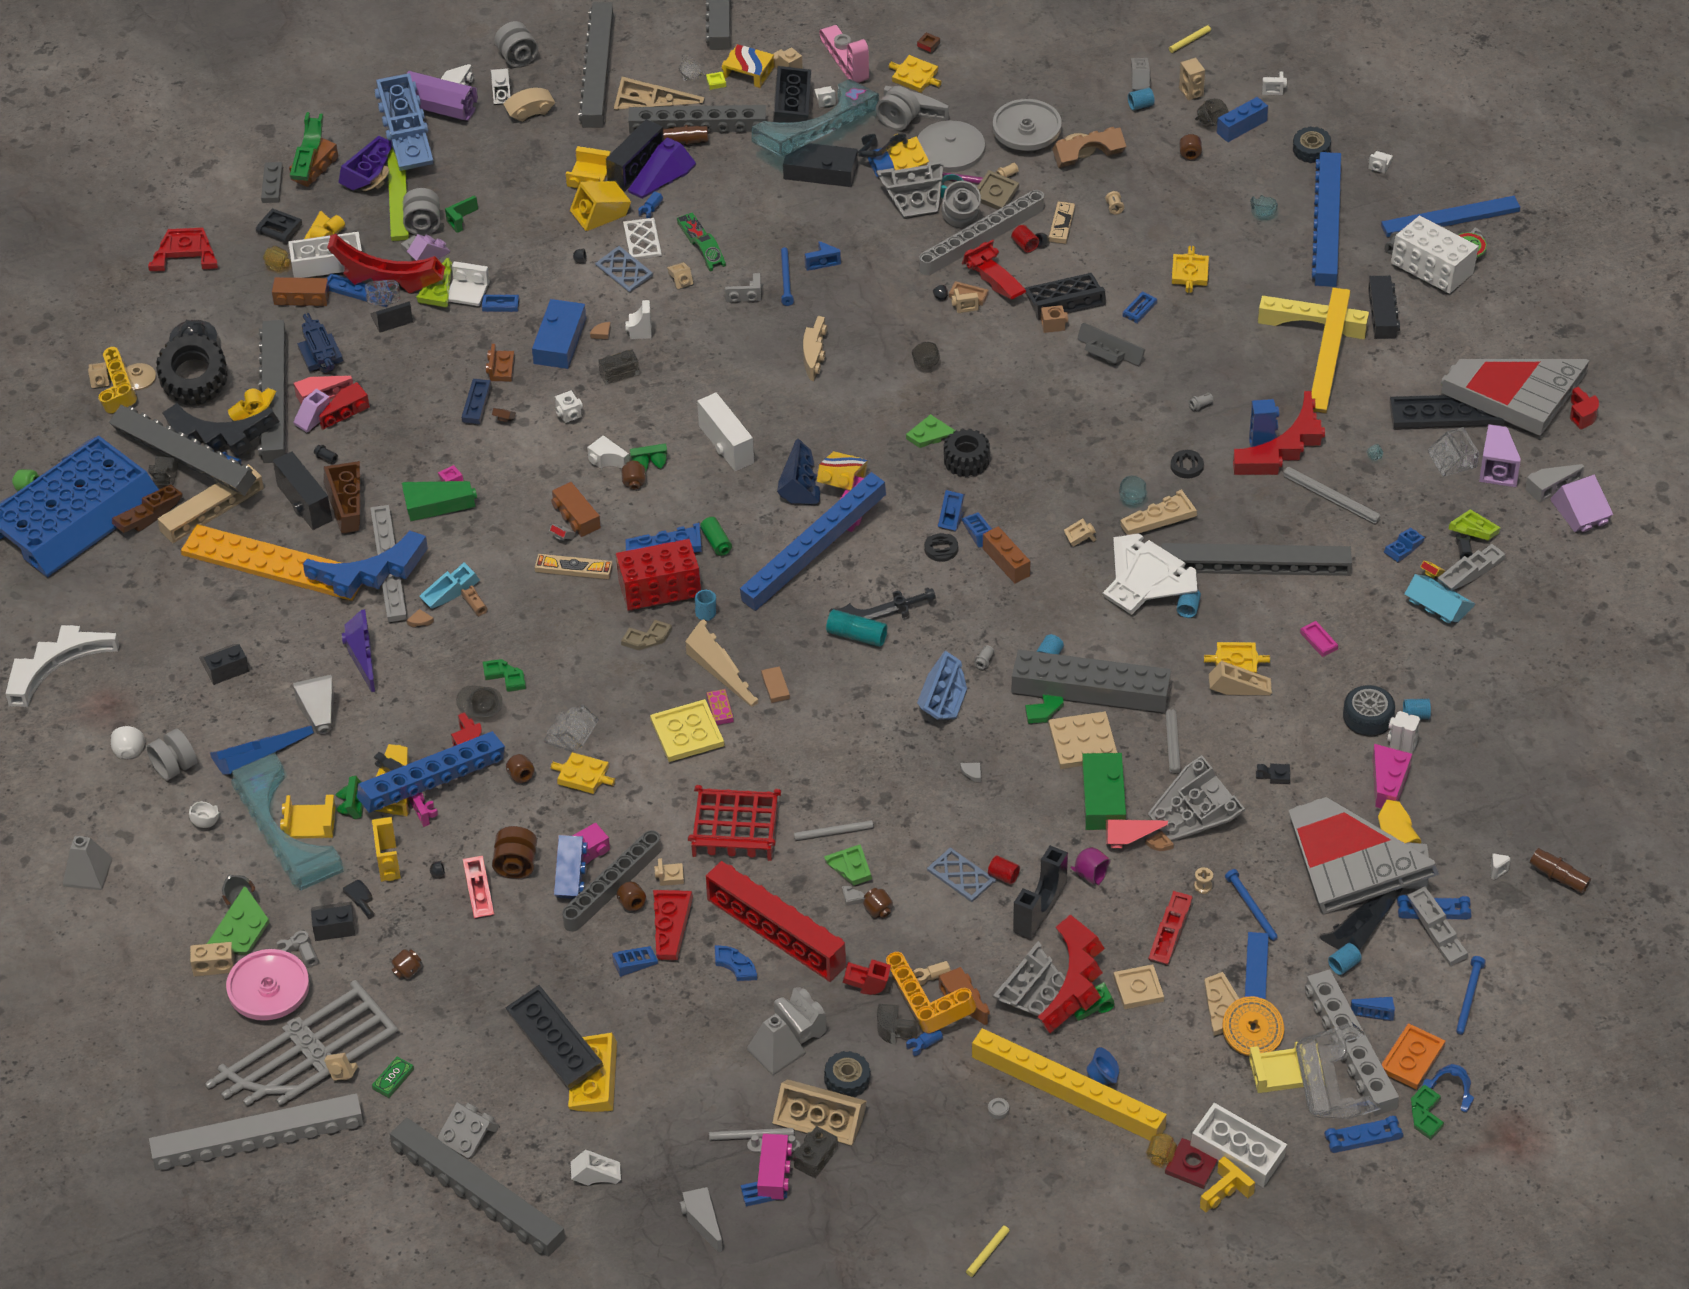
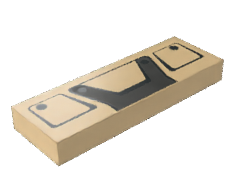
[1049,201,1075,244]

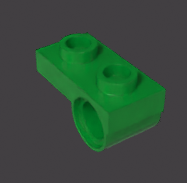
[1074,982,1115,1021]

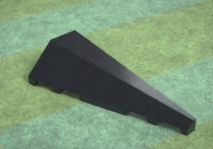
[1320,888,1403,950]

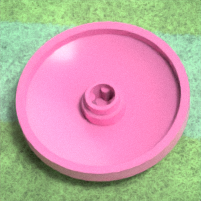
[226,949,309,1020]

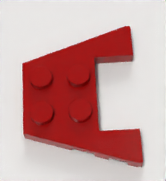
[148,227,218,271]

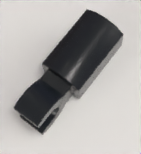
[1456,534,1473,559]
[374,752,404,772]

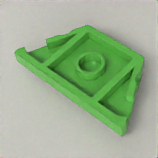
[207,887,269,955]

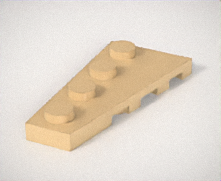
[1120,489,1197,535]

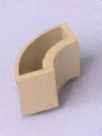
[503,88,555,122]

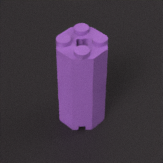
[407,71,478,121]

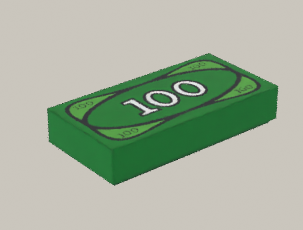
[372,1056,414,1098]

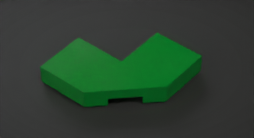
[483,659,526,692]
[1025,694,1064,724]
[1411,1084,1444,1140]

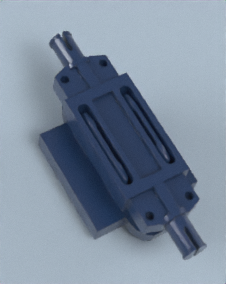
[297,313,343,373]

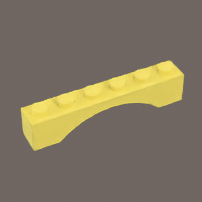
[1258,296,1369,339]

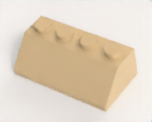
[772,1080,867,1145]

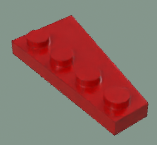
[653,890,693,960]

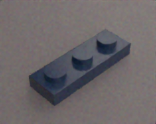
[461,379,491,424]

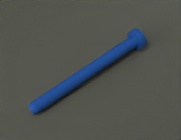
[781,247,794,306]
[1225,869,1278,941]
[1456,956,1486,1034]

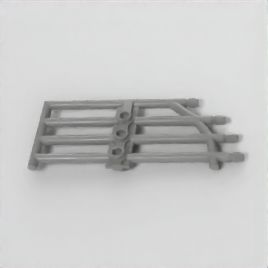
[205,980,399,1106]

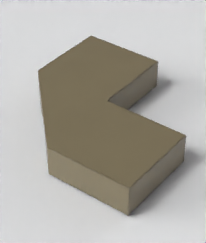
[621,620,672,651]

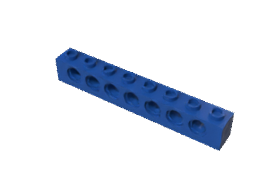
[357,731,505,813]

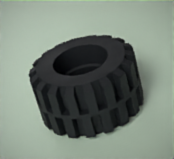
[944,428,990,477]

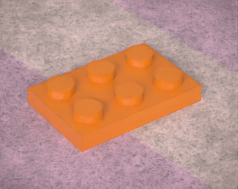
[1381,1023,1446,1090]

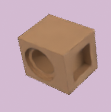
[1041,305,1068,333]

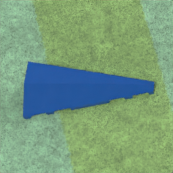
[210,725,313,774]

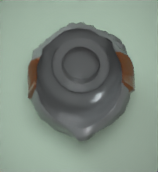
[222,874,257,907]

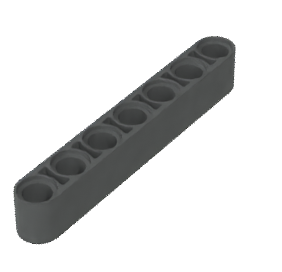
[562,830,661,932]

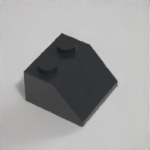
[199,644,249,685]
[311,902,356,941]

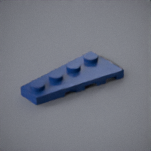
[625,523,702,552]

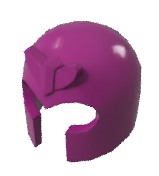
[1070,847,1111,885]

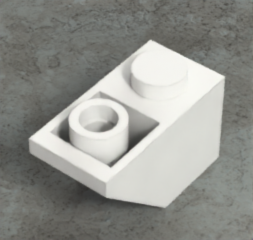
[441,64,474,86]
[491,69,511,104]

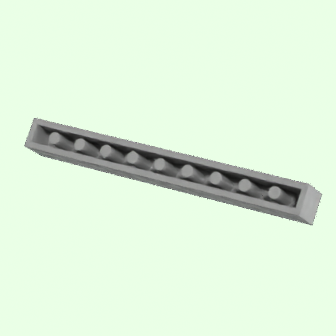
[149,1093,363,1170]

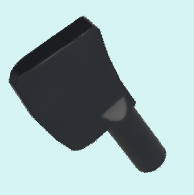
[343,880,375,919]

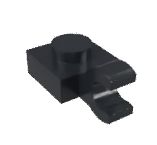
[1256,763,1290,785]

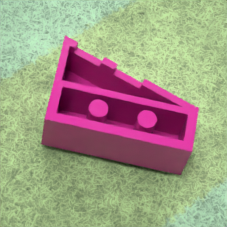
[1372,744,1412,809]

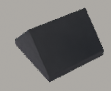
[370,301,413,333]

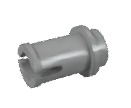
[1189,393,1214,410]
[974,645,995,669]

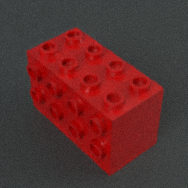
[616,539,701,611]

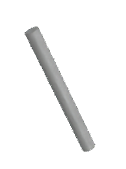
[794,820,873,841]
[709,1128,794,1140]

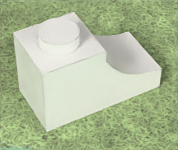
[626,300,651,339]
[587,435,629,469]
[571,1150,621,1186]

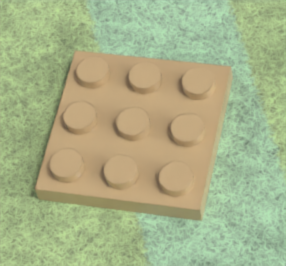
[1048,711,1117,769]

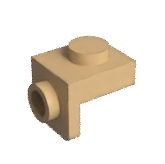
[324,1053,358,1080]

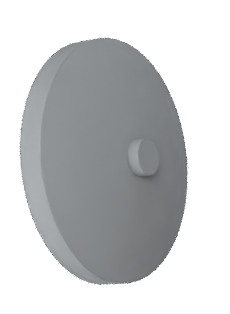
[993,99,1061,151]
[917,120,985,172]

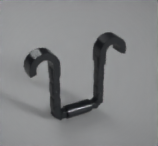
[858,133,908,158]

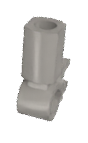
[277,931,318,967]

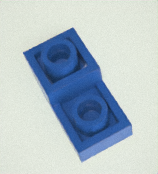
[1384,528,1425,562]

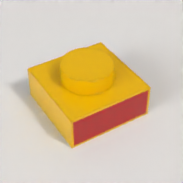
[1420,561,1446,578]

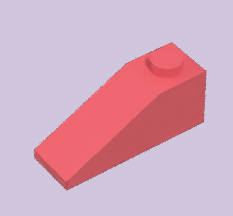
[294,376,353,404]
[1106,820,1168,848]
[463,856,494,918]

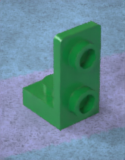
[445,195,478,233]

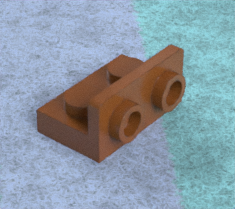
[486,344,515,382]

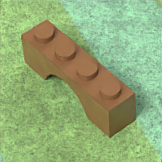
[1052,127,1127,168]

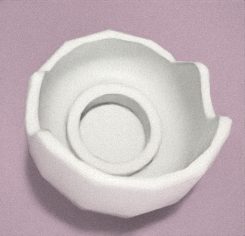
[189,801,220,828]

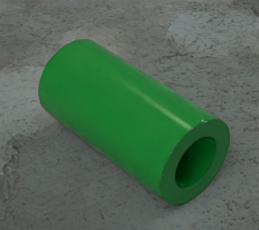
[700,517,732,556]

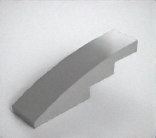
[884,86,949,121]
[1438,544,1505,591]
[1407,887,1468,966]

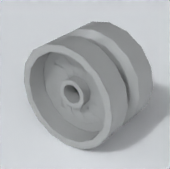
[876,86,920,131]

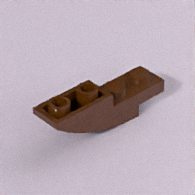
[112,484,183,533]

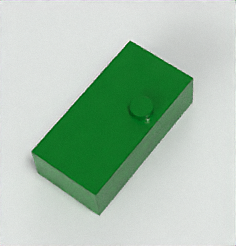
[1082,753,1126,830]

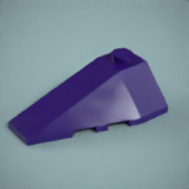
[338,136,392,190]
[628,137,696,199]
[342,609,375,692]

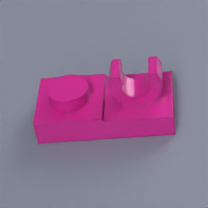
[408,792,438,827]

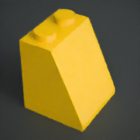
[570,181,631,231]

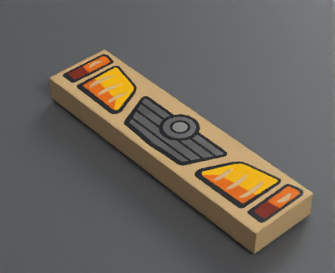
[535,554,613,579]

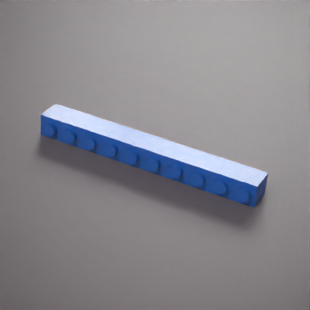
[1312,152,1341,287]
[740,472,886,611]

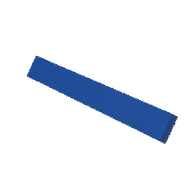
[1381,196,1520,237]

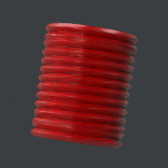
[1011,225,1039,253]
[988,855,1020,885]

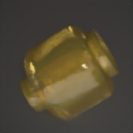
[263,246,290,272]
[1146,1133,1177,1166]

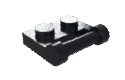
[256,208,302,244]

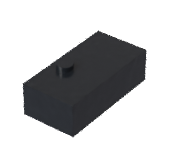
[772,66,811,131]
[606,119,664,192]
[783,141,858,187]
[273,451,332,530]

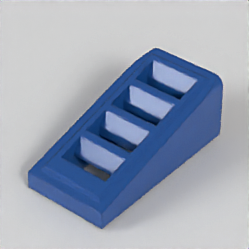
[962,512,992,548]
[612,946,658,977]
[1350,997,1395,1021]

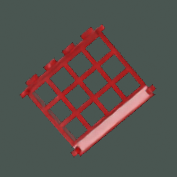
[688,785,781,861]

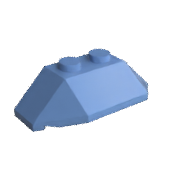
[917,651,967,720]

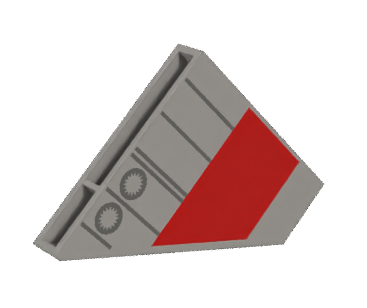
[1441,359,1589,436]
[1289,797,1439,914]

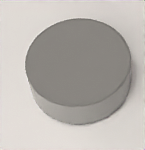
[834,34,851,50]
[988,1098,1009,1119]

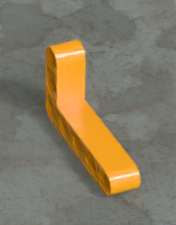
[886,952,976,1033]

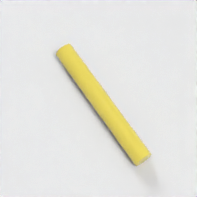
[1169,25,1211,53]
[966,1226,1010,1277]

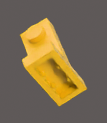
[1200,1156,1255,1213]

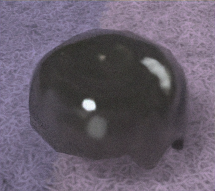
[912,341,940,369]

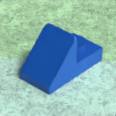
[804,241,841,271]
[938,490,965,531]

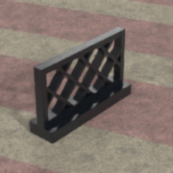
[1025,273,1106,320]

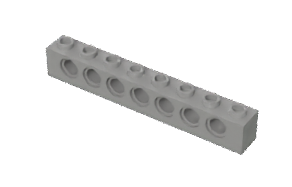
[1304,969,1399,1116]

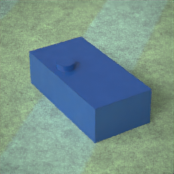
[532,299,586,369]

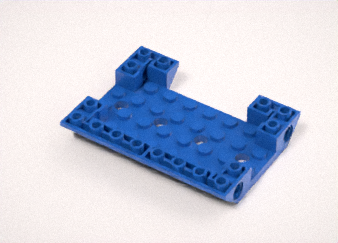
[0,435,159,577]

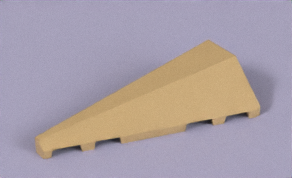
[614,77,704,109]
[685,619,758,707]

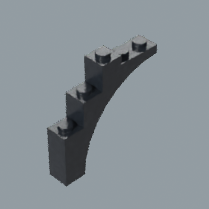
[162,403,280,457]

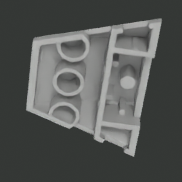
[876,160,944,218]
[992,941,1065,1016]

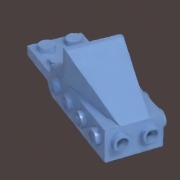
[374,73,433,171]

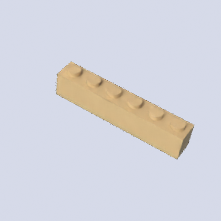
[158,464,264,543]

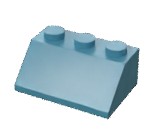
[1405,574,1475,623]

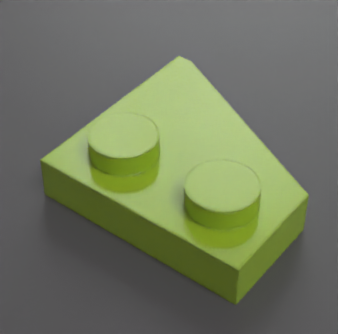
[1448,509,1501,540]

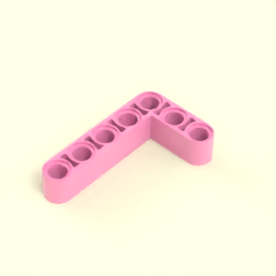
[819,25,869,85]

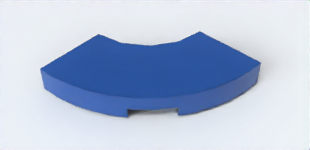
[715,945,757,981]

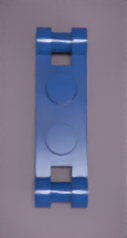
[1397,895,1472,920]
[1324,1116,1403,1153]

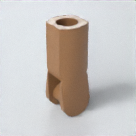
[461,585,487,616]

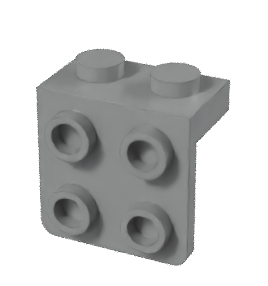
[438,1102,500,1158]

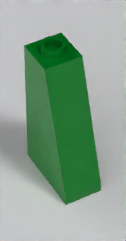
[402,481,478,522]

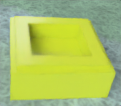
[706,72,726,90]

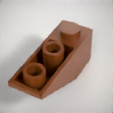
[939,967,990,1025]

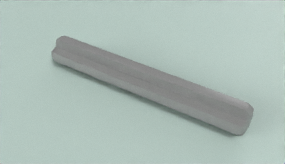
[1166,709,1180,774]

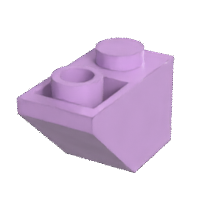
[407,234,450,261]
[293,389,330,432]

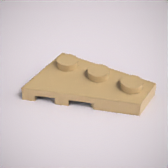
[1204,972,1239,1036]

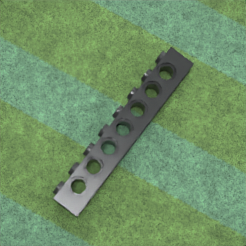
[628,105,766,134]

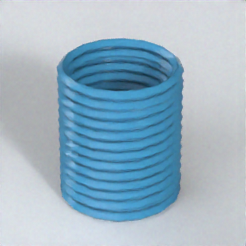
[1128,87,1155,111]
[695,589,716,620]
[1176,589,1201,618]
[1036,634,1064,655]
[1403,698,1431,719]
[1328,943,1362,975]

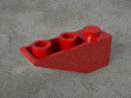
[319,382,370,430]

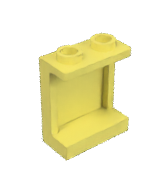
[1249,1042,1311,1093]

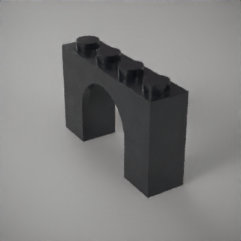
[1013,845,1068,939]

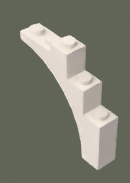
[6,625,119,707]

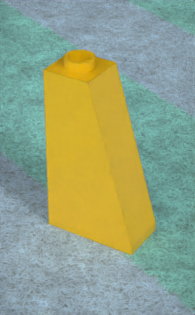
[375,744,409,816]

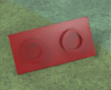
[962,240,999,269]

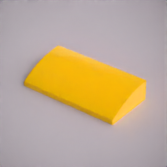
[568,1033,617,1112]

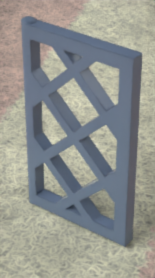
[595,246,653,292]
[927,848,996,902]

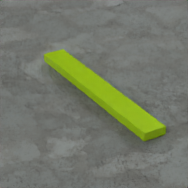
[388,147,409,241]

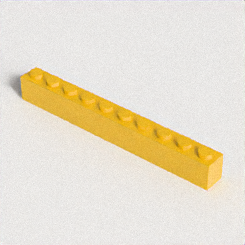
[972,1028,1167,1143]

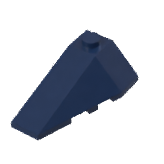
[777,439,820,504]

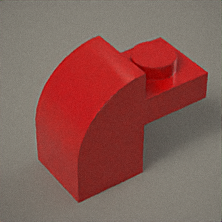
[1570,387,1599,430]
[451,712,482,746]
[842,959,891,995]

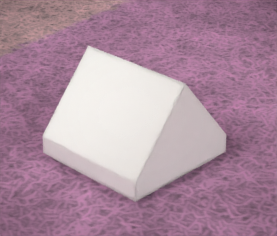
[1491,854,1510,880]

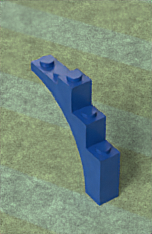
[303,531,428,599]

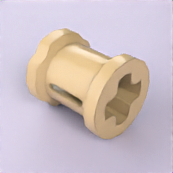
[1105,191,1124,215]
[1194,867,1213,894]

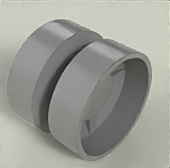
[494,21,538,67]
[942,181,981,227]
[403,188,440,235]
[146,728,197,781]

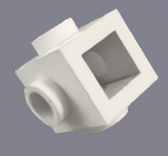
[555,391,583,423]

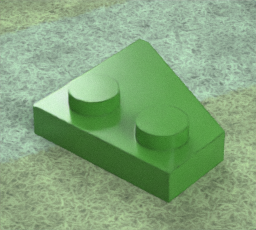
[906,414,956,448]
[824,844,872,886]

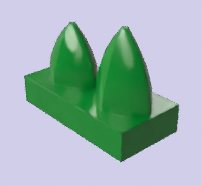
[629,443,667,472]
[335,776,363,819]

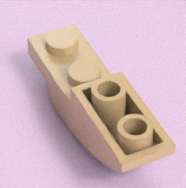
[803,316,828,381]

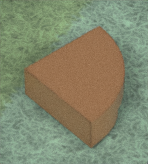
[590,322,611,339]
[407,609,434,627]
[1146,831,1174,851]

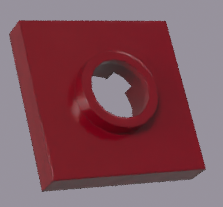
[1165,1138,1218,1189]

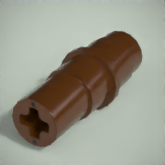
[663,125,709,146]
[1530,848,1591,894]

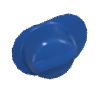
[1086,1047,1119,1086]

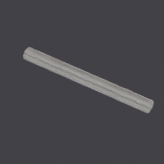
[1284,467,1380,524]

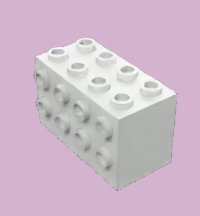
[1391,215,1479,294]

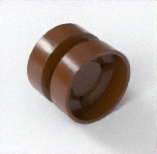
[492,826,537,879]

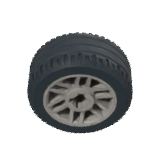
[1343,685,1395,736]

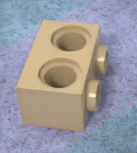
[1179,58,1205,101]
[190,942,235,976]

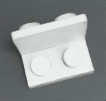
[448,261,490,306]

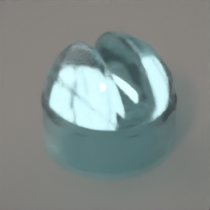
[1367,444,1383,460]

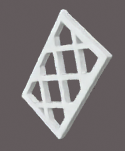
[623,218,662,259]

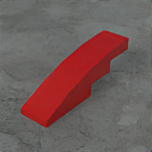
[971,257,1026,299]
[1148,891,1193,965]

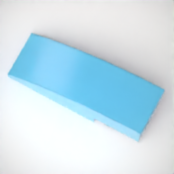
[419,562,480,609]

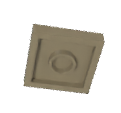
[977,170,1019,210]

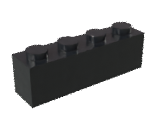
[1368,275,1400,339]

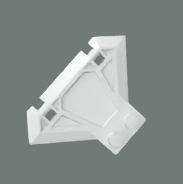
[1103,533,1198,615]

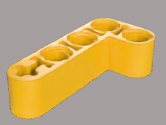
[98,347,137,413]

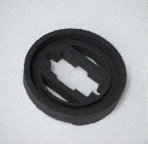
[1170,450,1204,479]
[924,533,958,562]

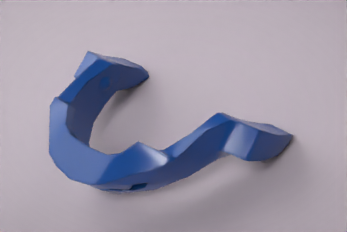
[1422,1064,1474,1112]

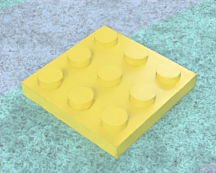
[650,699,724,762]

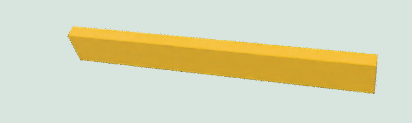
[1312,288,1351,413]

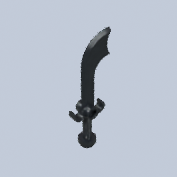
[829,588,936,619]

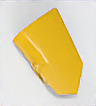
[304,211,345,239]
[228,388,276,421]
[1378,800,1421,844]

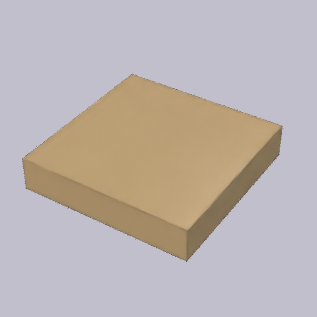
[1113,964,1164,1009]

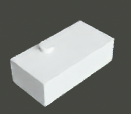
[289,232,362,278]
[697,392,754,471]
[1190,1103,1287,1188]

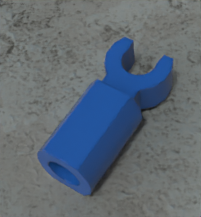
[638,191,663,219]
[906,1030,943,1056]

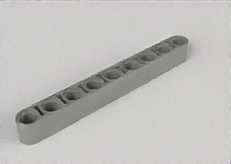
[919,190,1044,275]

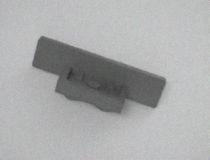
[1077,323,1145,366]

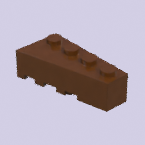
[323,461,360,533]

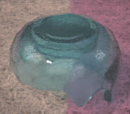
[1250,195,1278,218]
[1119,476,1147,505]

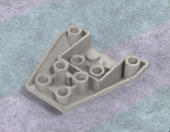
[1148,755,1246,841]

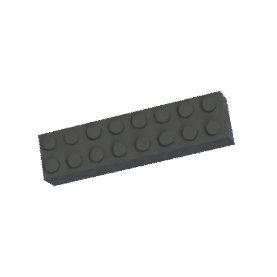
[1011,649,1171,713]

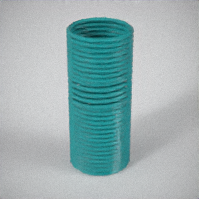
[826,609,888,647]

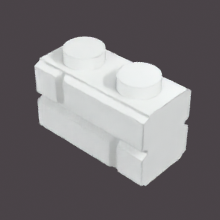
[1387,711,1420,754]

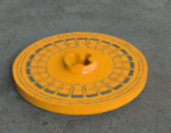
[1222,996,1284,1056]

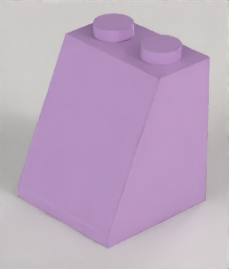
[1479,425,1521,487]
[1551,474,1613,532]

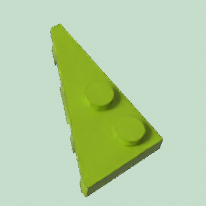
[416,258,452,307]

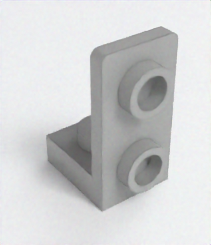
[725,273,761,302]

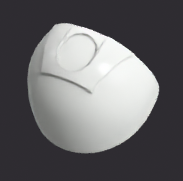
[111,726,145,759]

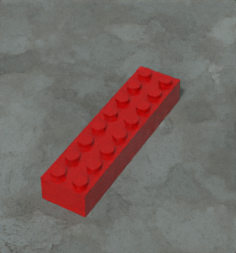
[705,861,846,982]

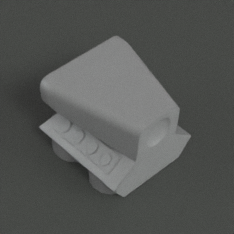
[774,987,826,1044]

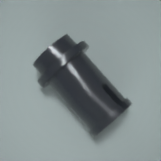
[314,445,338,464]

